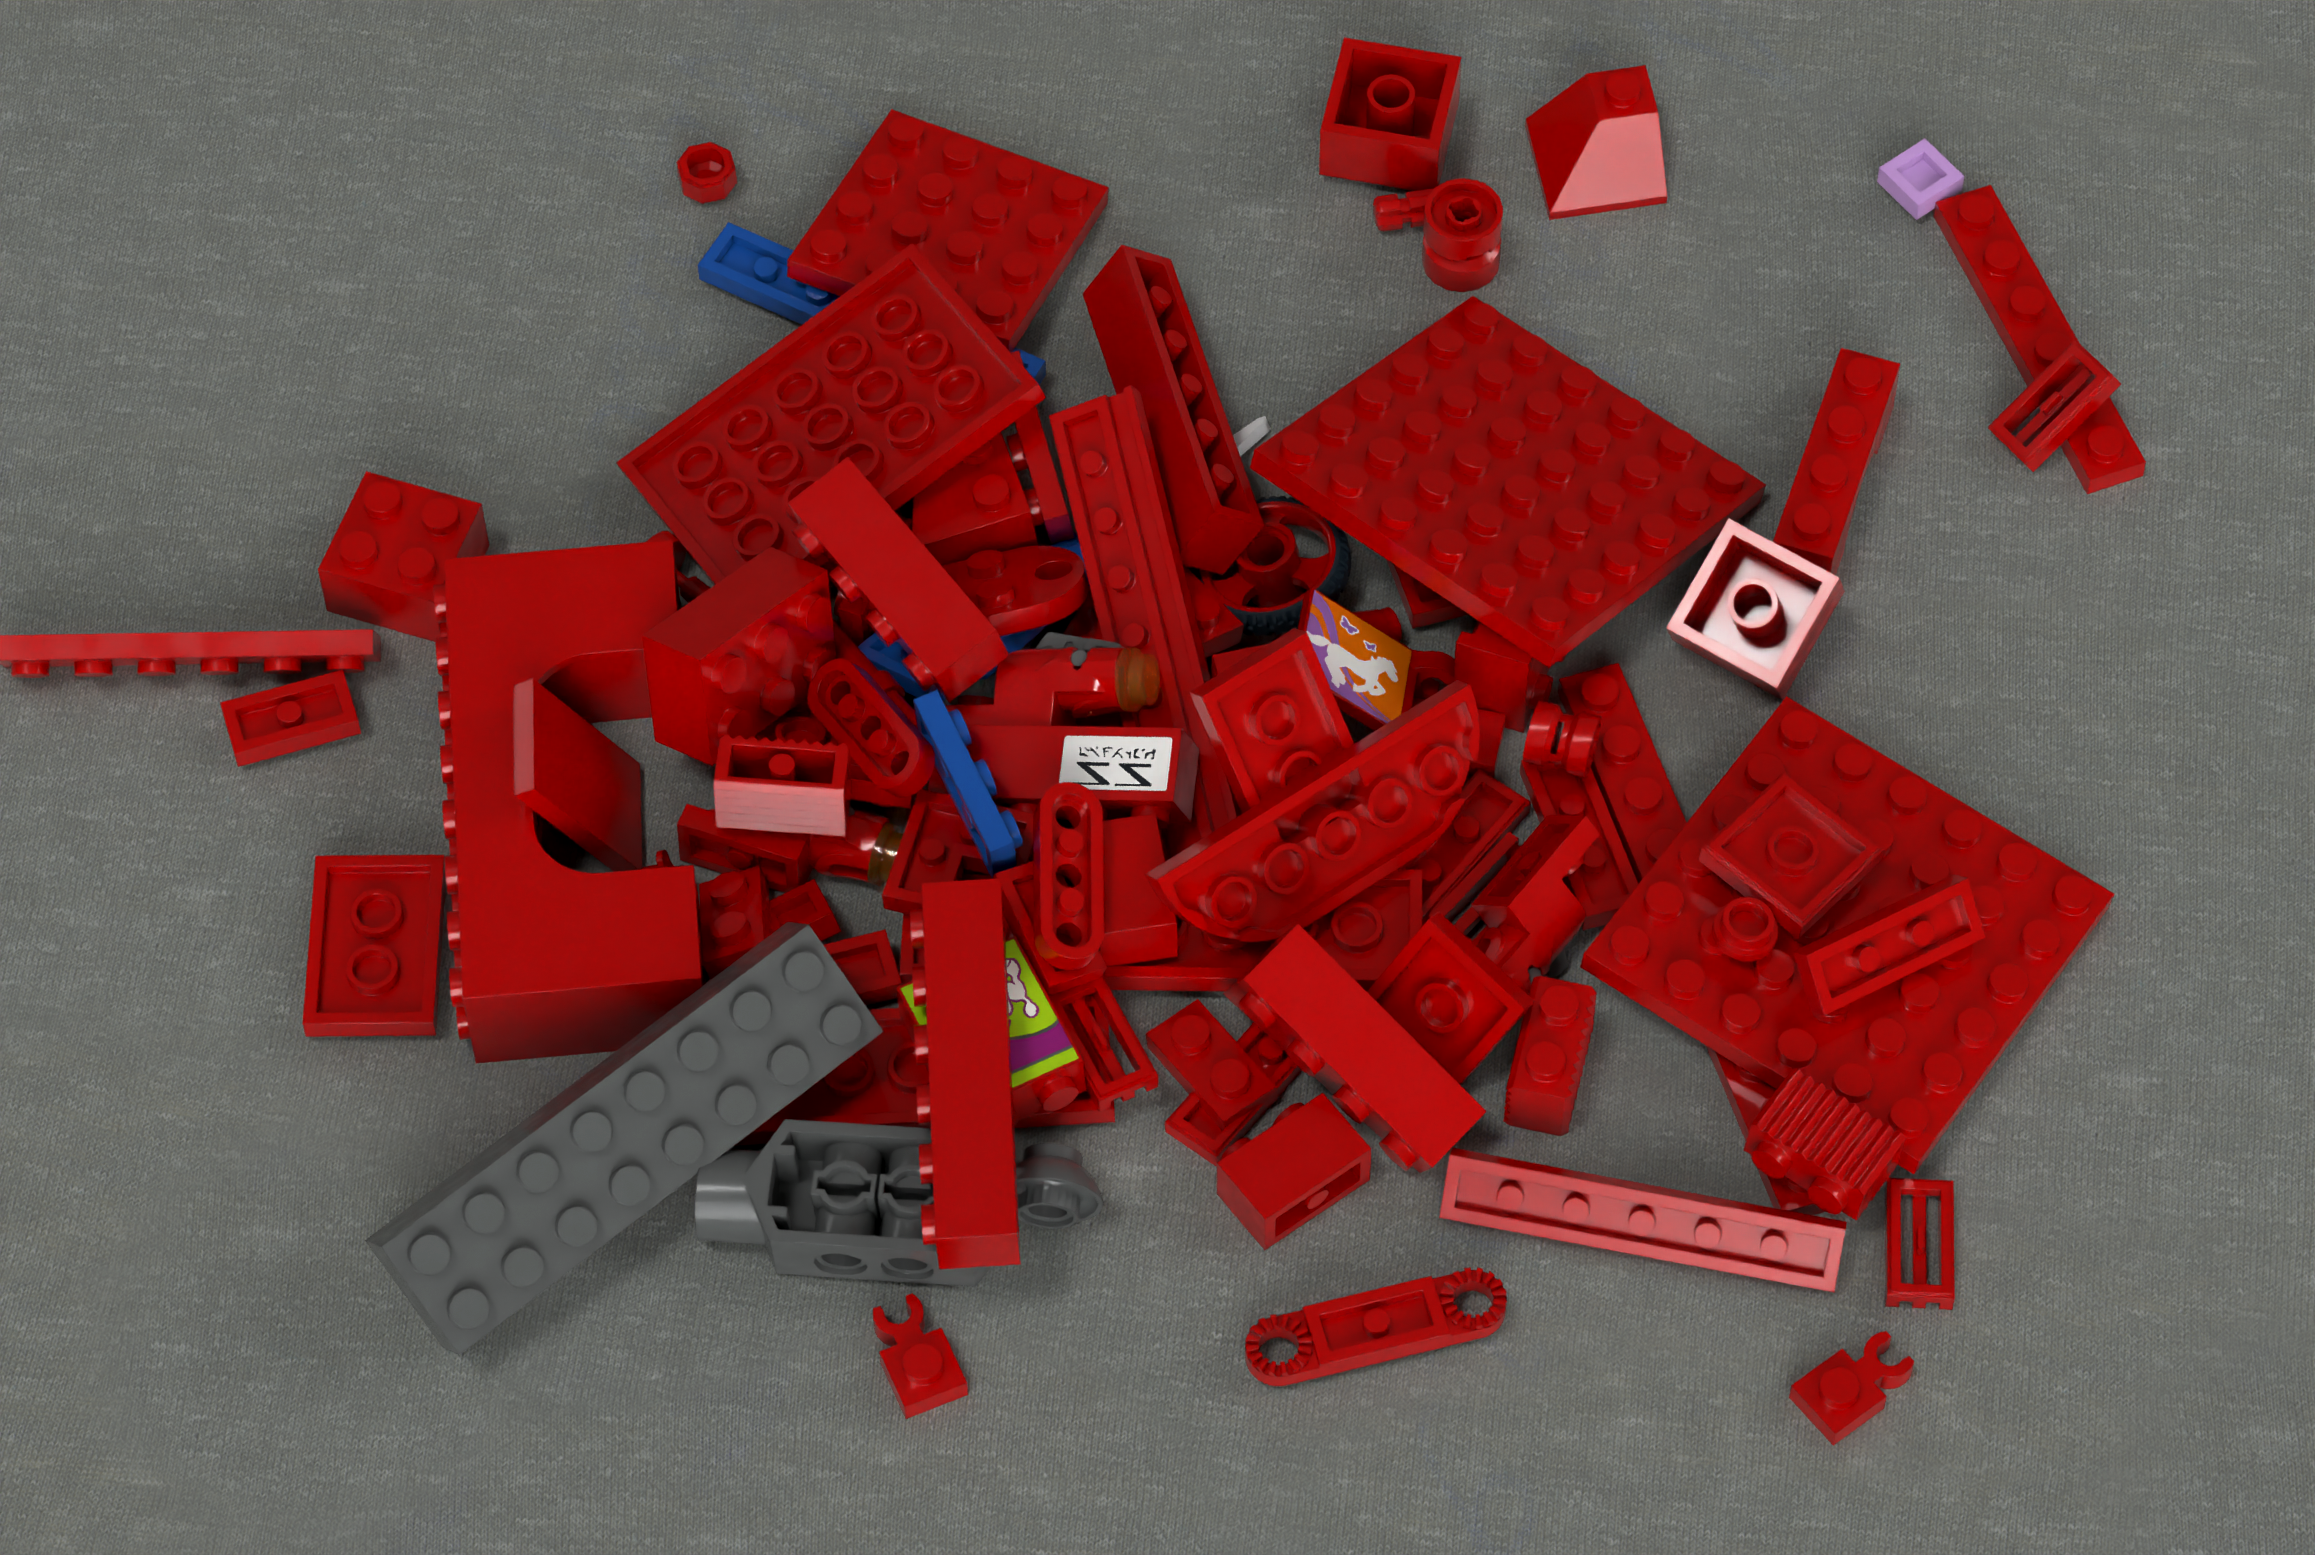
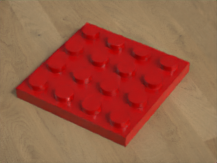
[787,109,1109,352]

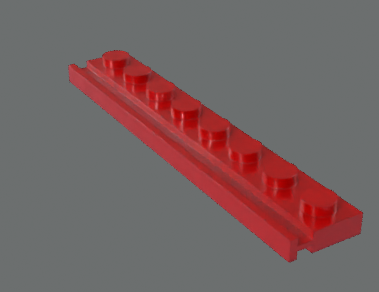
[1049,385,1242,862]

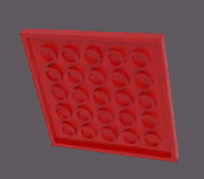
[1250,296,1766,668]
[1580,696,2114,1174]

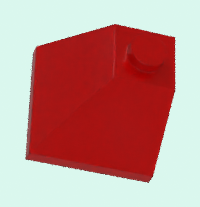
[1525,65,1667,220]

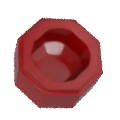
[676,142,737,204]

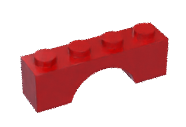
[1773,348,1900,575]

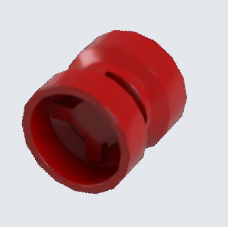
[1523,700,1602,778]

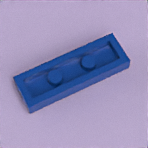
[913,690,1023,878]

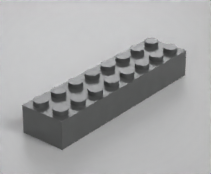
[365,922,884,1355]

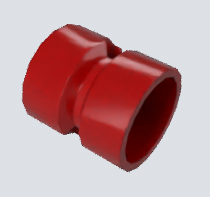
[1422,178,1503,292]

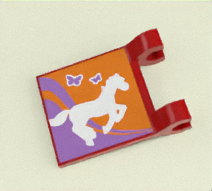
[1298,587,1455,731]

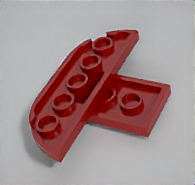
[1145,628,1480,942]

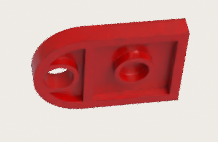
[942,546,1089,636]

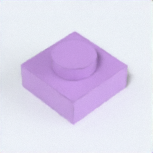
[1877,138,1964,220]

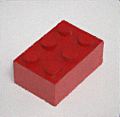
[642,547,837,766]

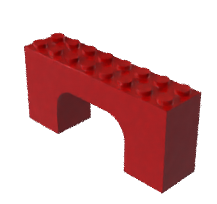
[433,540,706,1064]

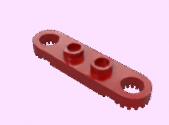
[1245,1267,1507,1386]

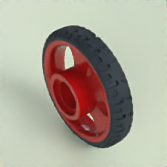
[1190,496,1352,636]

